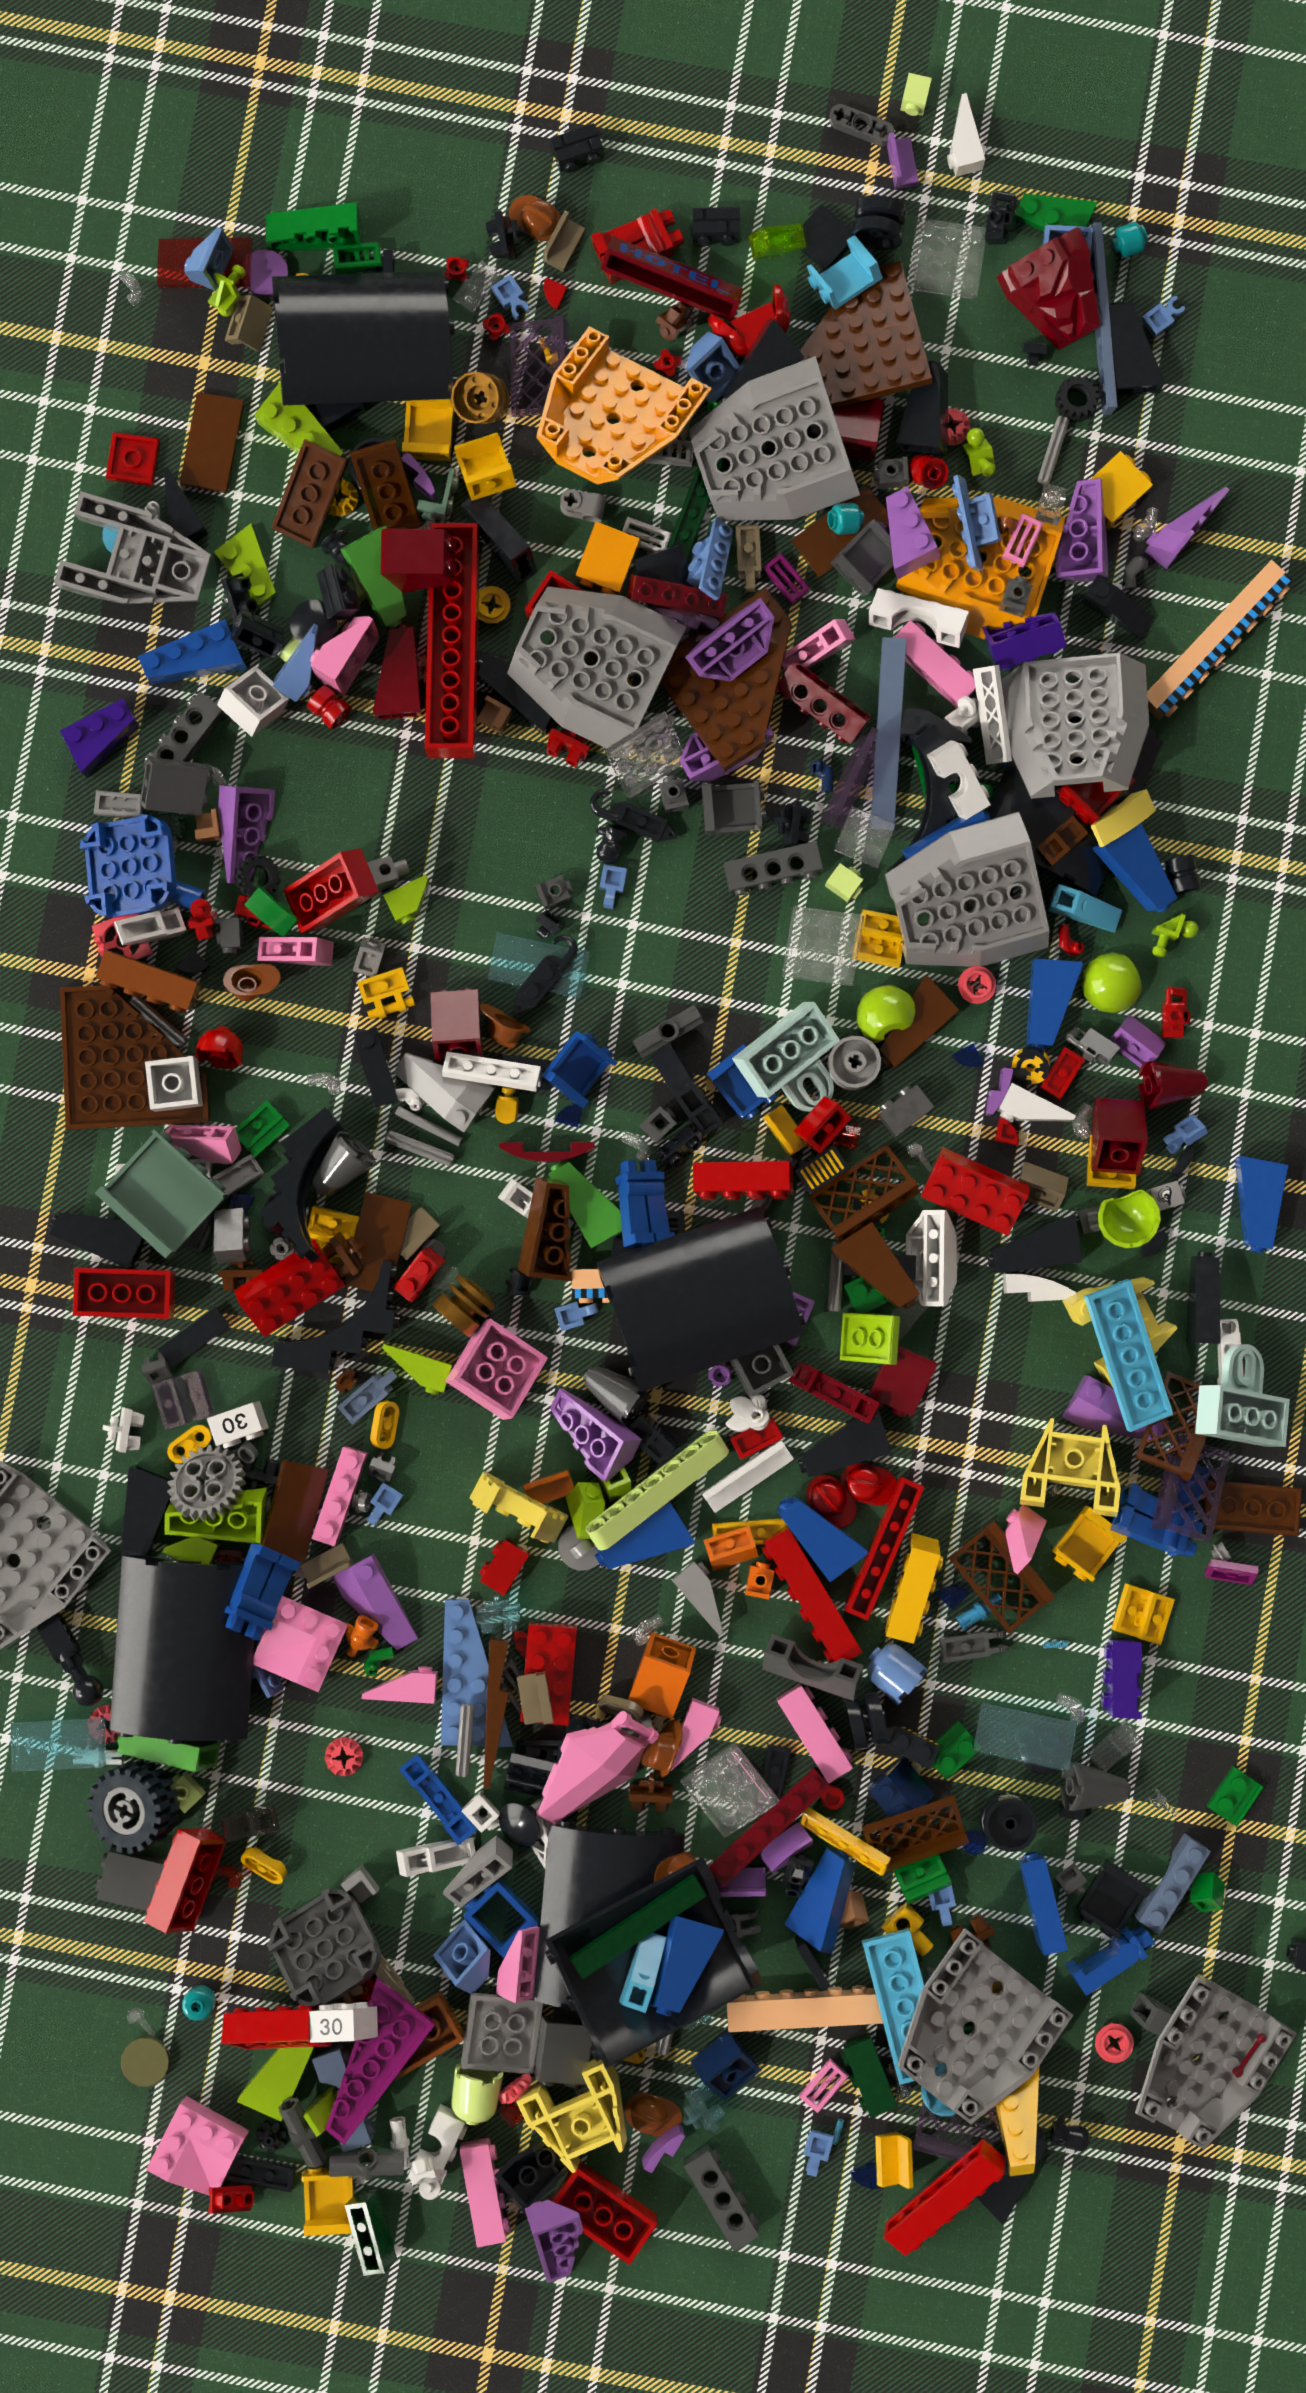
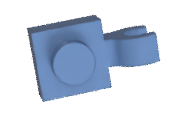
[599,864,627,909]
[1163,1114,1208,1154]
[555,1301,599,1331]
[367,1482,404,1526]
[929,1885,956,1926]
[803,2129,834,2177]

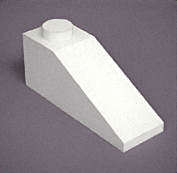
[947,93,985,177]
[997,1083,1076,1122]

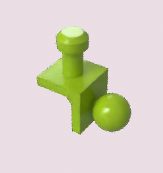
[208,265,246,317]
[963,428,995,477]
[1151,914,1199,957]

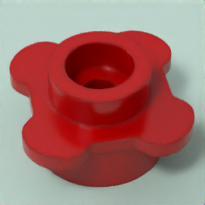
[444,257,469,282]
[482,313,510,341]
[654,349,681,377]

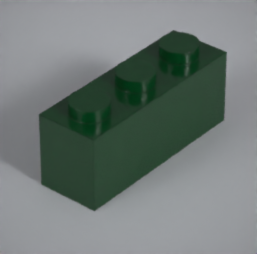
[840,2032,898,2118]
[344,2189,397,2276]

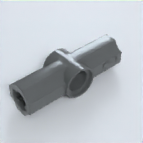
[632,1005,704,1059]
[278,2097,327,2168]
[329,2148,404,2180]

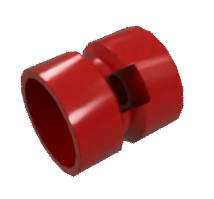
[908,454,949,490]
[306,685,352,730]

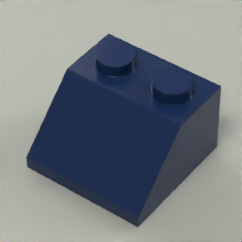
[867,1756,934,1829]
[690,2031,762,2101]

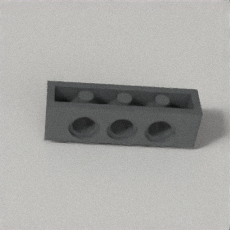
[143,692,226,769]
[723,841,823,896]
[684,2144,760,2251]

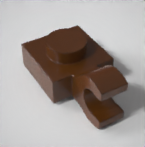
[335,1368,358,1393]

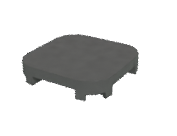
[267,1888,381,2009]

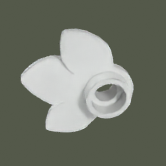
[726,1393,770,1432]

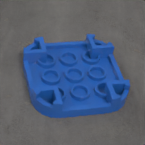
[80,814,177,918]

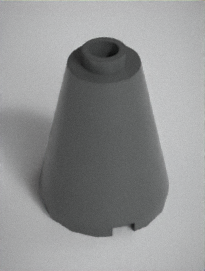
[312,1131,376,1197]
[583,1365,652,1426]
[1060,1762,1131,1811]

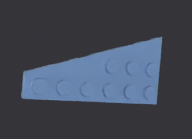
[441,1599,513,1747]

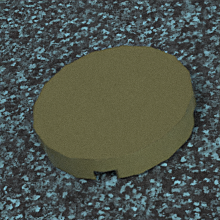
[121,2036,170,2087]

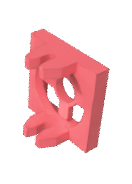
[92,914,154,960]

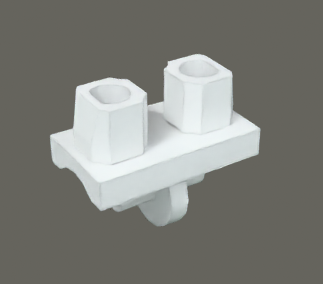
[944,696,981,735]
[102,1407,144,1453]
[410,2157,443,2200]

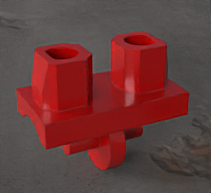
[546,728,590,768]
[188,898,218,940]
[208,2185,254,2214]

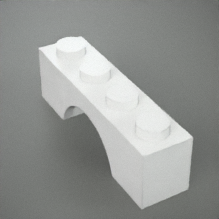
[869,588,969,648]

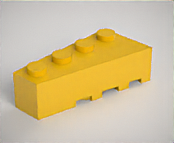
[885,1533,943,1644]
[996,2067,1039,2176]

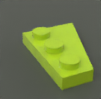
[214,523,277,608]

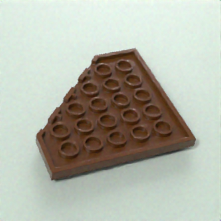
[800,261,933,409]
[660,587,792,772]
[60,985,210,1130]

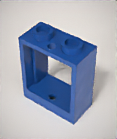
[463,1878,539,1958]

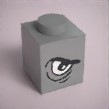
[1146,1180,1186,1211]

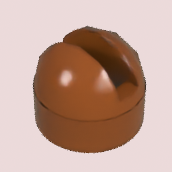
[998,516,1018,535]

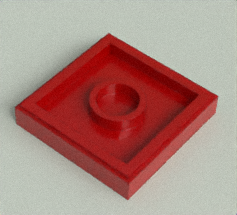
[106,432,161,487]

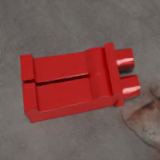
[591,208,684,285]

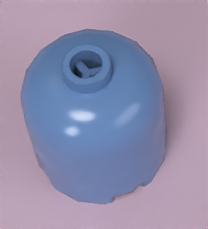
[867,1644,929,1706]

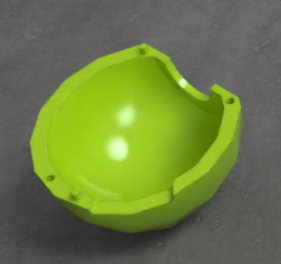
[1081,953,1142,1013]
[856,985,916,1043]
[1098,1190,1161,1249]

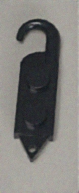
[590,789,677,843]
[514,935,578,1014]

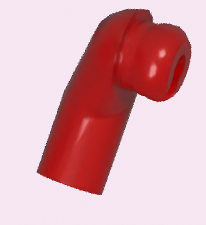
[1058,924,1084,956]

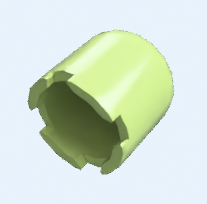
[451,2062,503,2125]

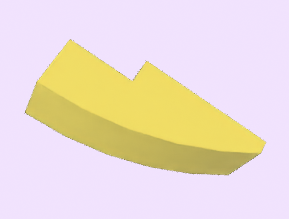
[1091,789,1156,847]

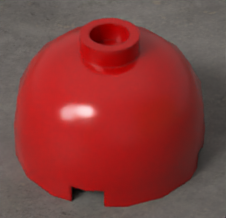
[195,1026,244,1069]

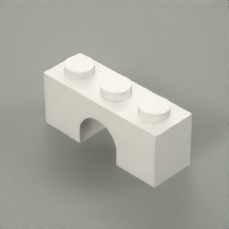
[927,740,990,820]
[408,2104,468,2184]

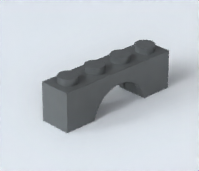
[762,1634,864,1701]

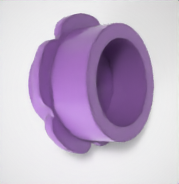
[708,1364,732,1387]

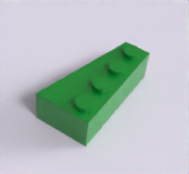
[265,202,362,251]

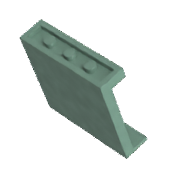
[95,1129,228,1259]

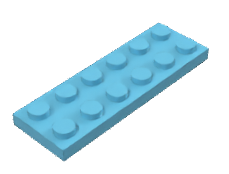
[1084,1279,1173,1432]
[862,1928,945,2085]

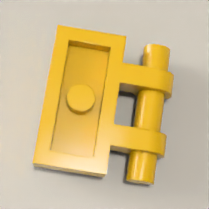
[357,967,415,1020]

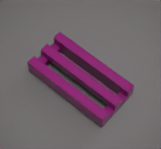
[762,553,810,605]
[1205,1559,1258,1585]

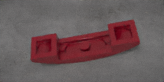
[499,1142,595,1163]
[788,1361,881,1425]

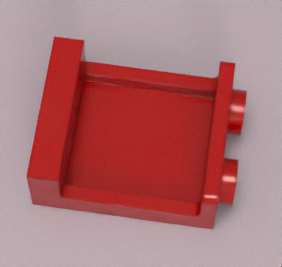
[1056,777,1135,825]

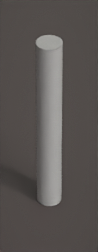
[395,1106,463,1146]

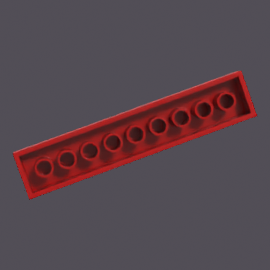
[425,523,480,758]

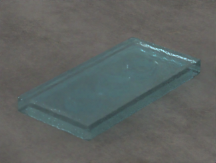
[487,933,590,999]
[973,1703,1077,1772]
[11,1718,106,1772]

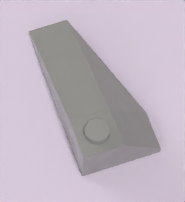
[394,1053,496,1132]

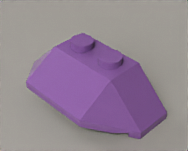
[685,598,775,682]
[679,725,774,781]

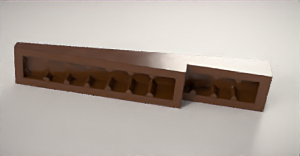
[483,1637,509,1789]

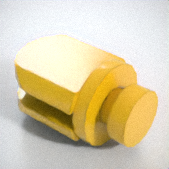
[495,1087,519,1124]

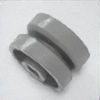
[827,1036,881,1091]

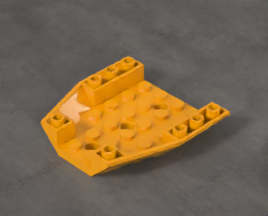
[537,326,712,484]
[896,497,1065,640]

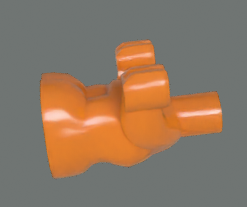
[344,1615,379,1657]

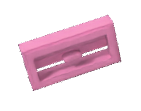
[1002,513,1043,568]
[799,2058,849,2113]

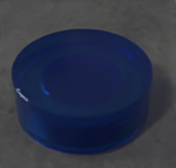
[962,1829,986,1855]

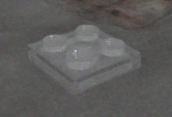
[834,806,896,868]

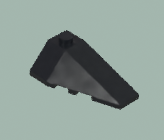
[494,2141,583,2213]

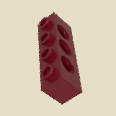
[627,574,728,618]
[778,660,872,744]

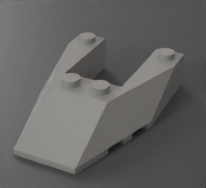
[54,491,211,604]

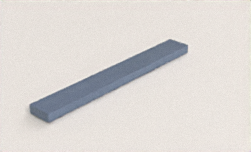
[1090,222,1117,415]
[870,637,907,830]

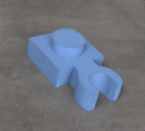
[491,274,529,320]
[1141,296,1185,338]

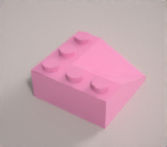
[310,616,380,697]
[445,1318,548,1420]
[253,1596,348,1692]
[146,2096,250,2196]

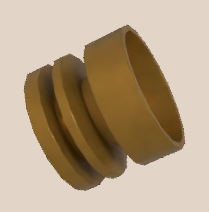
[451,372,509,424]
[432,1274,497,1337]

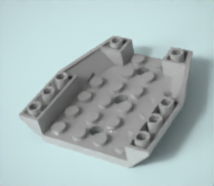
[689,356,860,521]
[507,587,687,758]
[1002,653,1149,799]
[885,812,1050,967]
[0,1461,111,1649]
[897,1928,1073,2124]
[1135,1974,1297,2149]

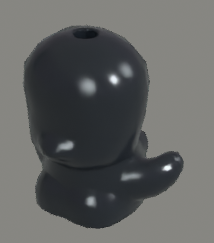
[320,528,350,564]
[596,824,628,864]
[1050,2116,1090,2151]

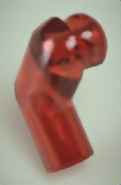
[214,1864,244,1888]

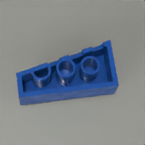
[137,619,247,685]

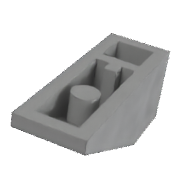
[672,1560,723,1636]
[443,1835,513,1908]

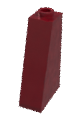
[373,624,423,720]

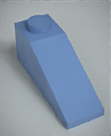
[272,623,318,702]

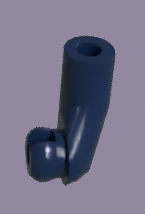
[810,760,834,793]

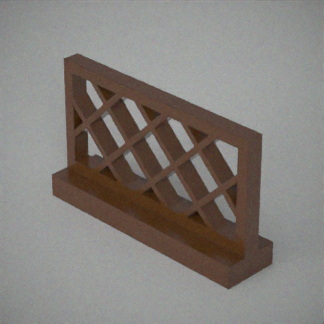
[808,1144,920,1243]
[1135,1372,1207,1482]
[948,1521,1055,1634]
[862,1795,969,1875]

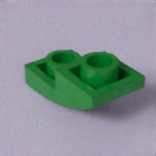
[244,887,299,937]

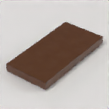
[180,392,244,494]
[271,439,349,548]
[350,439,422,530]
[791,484,889,579]
[344,1192,413,1291]
[261,1460,328,1563]
[1202,1480,1302,1536]

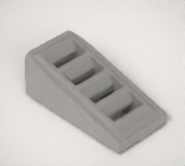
[645,439,693,467]

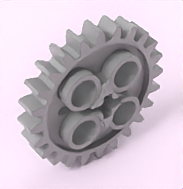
[167,1445,246,1521]

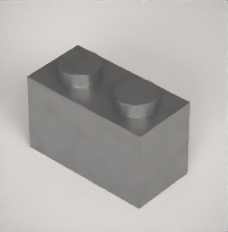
[877,1085,934,1138]
[214,1208,251,1263]

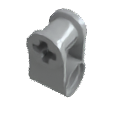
[560,489,606,523]

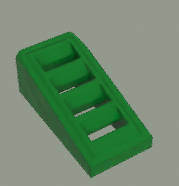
[332,242,382,274]

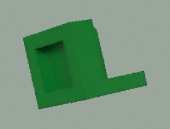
[1190,1872,1225,1912]

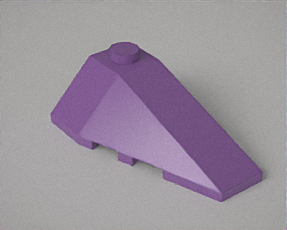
[1055,478,1109,582]
[1145,487,1229,569]
[218,785,275,884]
[1062,1375,1169,1440]
[550,1388,642,1482]
[332,1553,418,1650]
[525,2200,583,2283]

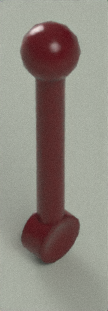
[1232,2033,1266,2078]

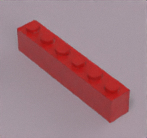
[843,1476,924,1621]
[762,1526,863,1663]
[883,2139,1005,2256]

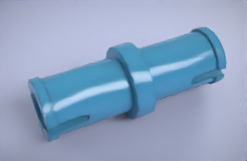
[956,1592,1002,1631]

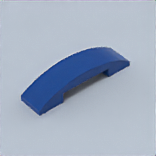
[399,1753,478,1846]

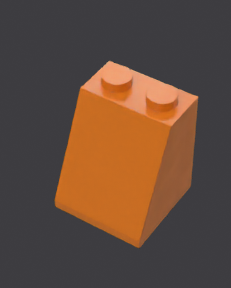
[628,1632,696,1719]

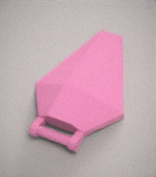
[536,1711,659,1824]

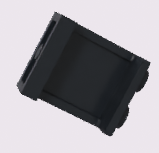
[1076,1858,1151,1939]

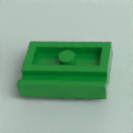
[236,1100,291,1158]
[843,1277,889,1314]
[935,1721,982,1780]
[1206,1766,1263,1827]
[893,1854,952,1905]

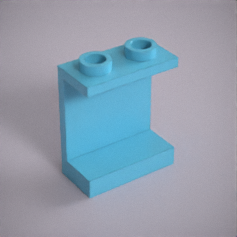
[807,235,883,310]

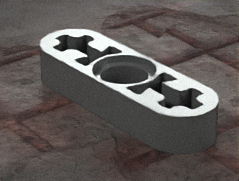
[829,104,894,147]

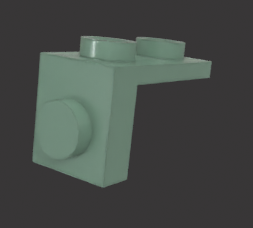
[417,469,459,522]

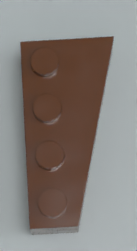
[518,1177,572,1281]

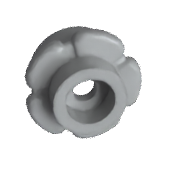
[270,1237,294,1260]
[352,1490,372,1513]
[1210,1542,1232,1561]

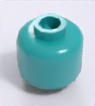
[1111,222,1148,258]
[827,502,864,535]
[182,1985,216,2021]

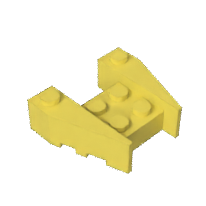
[1063,1277,1177,1387]
[1020,1418,1121,1517]
[470,1471,569,1544]
[516,2059,627,2173]

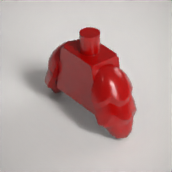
[707,284,791,356]

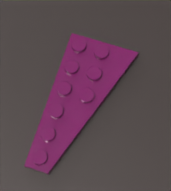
[325,1977,435,2145]

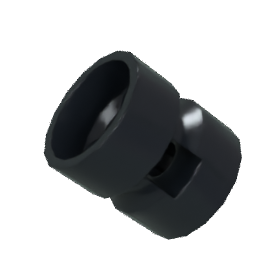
[1164,855,1202,895]

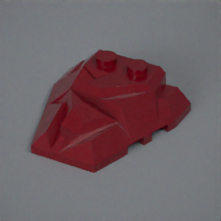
[996,227,1101,350]

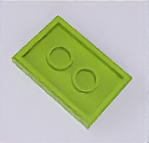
[840,1313,900,1365]

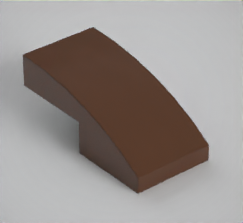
[1036,815,1088,865]

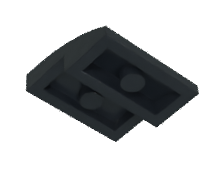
[633,544,694,606]
[504,1753,554,1797]

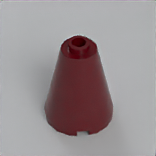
[1138,1061,1208,1109]

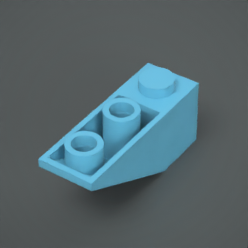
[1047,884,1122,933]
[619,1932,667,2013]

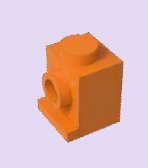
[745,1561,774,1600]

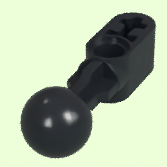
[37,1612,104,1706]

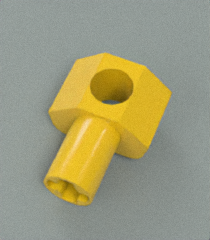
[881,1903,933,1956]

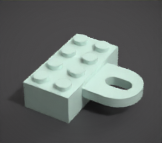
[732,1002,840,1112]
[1195,1344,1290,1447]

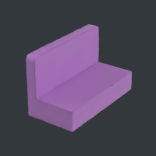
[887,132,919,190]
[1109,1015,1166,1068]
[717,1866,766,1897]

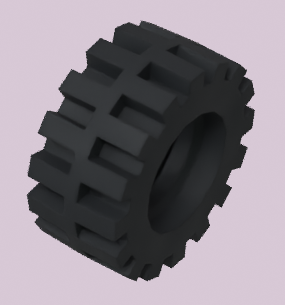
[1055,375,1099,422]
[235,856,281,898]

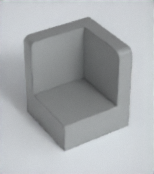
[341,1865,380,1903]

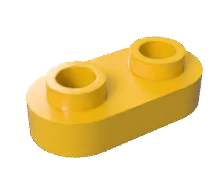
[370,1400,399,1449]
[167,1425,212,1463]
[241,1847,287,1884]

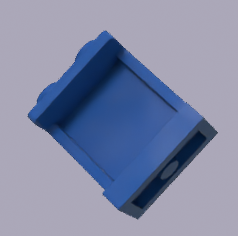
[541,1031,617,1108]
[706,1044,779,1120]

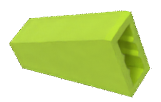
[237,2047,314,2121]

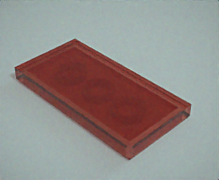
[157,237,252,288]

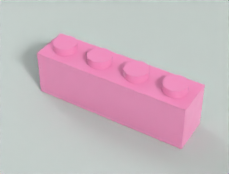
[894,620,976,709]
[312,1446,369,1546]
[776,1683,854,1784]
[460,2137,510,2247]

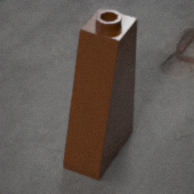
[879,975,959,1069]
[831,1222,920,1310]

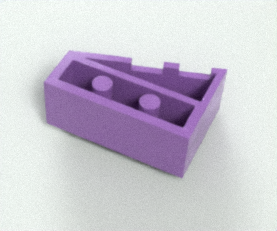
[886,486,941,579]

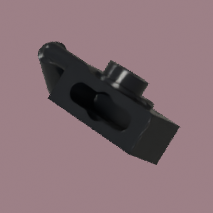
[985,190,1017,245]

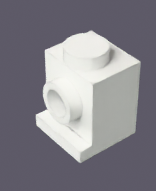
[462,1791,500,1833]

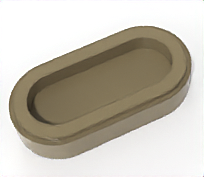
[598,1695,644,1722]

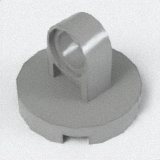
[558,1525,599,1571]

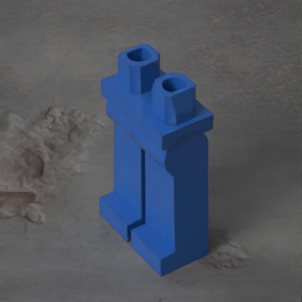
[615,1160,675,1248]
[1110,1483,1204,1557]
[224,1543,301,1641]
[1065,1924,1155,1996]

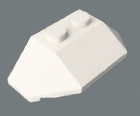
[906,1210,957,1306]

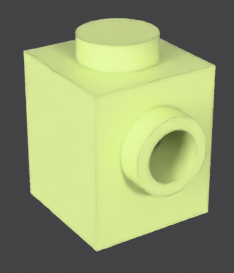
[900,73,932,116]
[825,863,863,902]
[169,1771,206,1813]

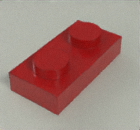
[1039,1047,1085,1100]
[730,1416,783,1460]

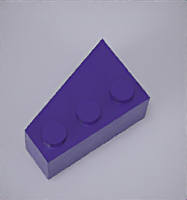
[982,612,1067,670]
[59,698,139,778]
[1101,1638,1142,1719]

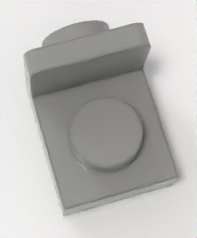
[353,937,385,977]

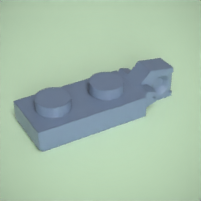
[337,1369,399,1425]

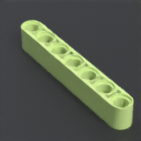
[586,1430,729,1551]

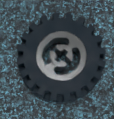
[87,1760,180,1854]

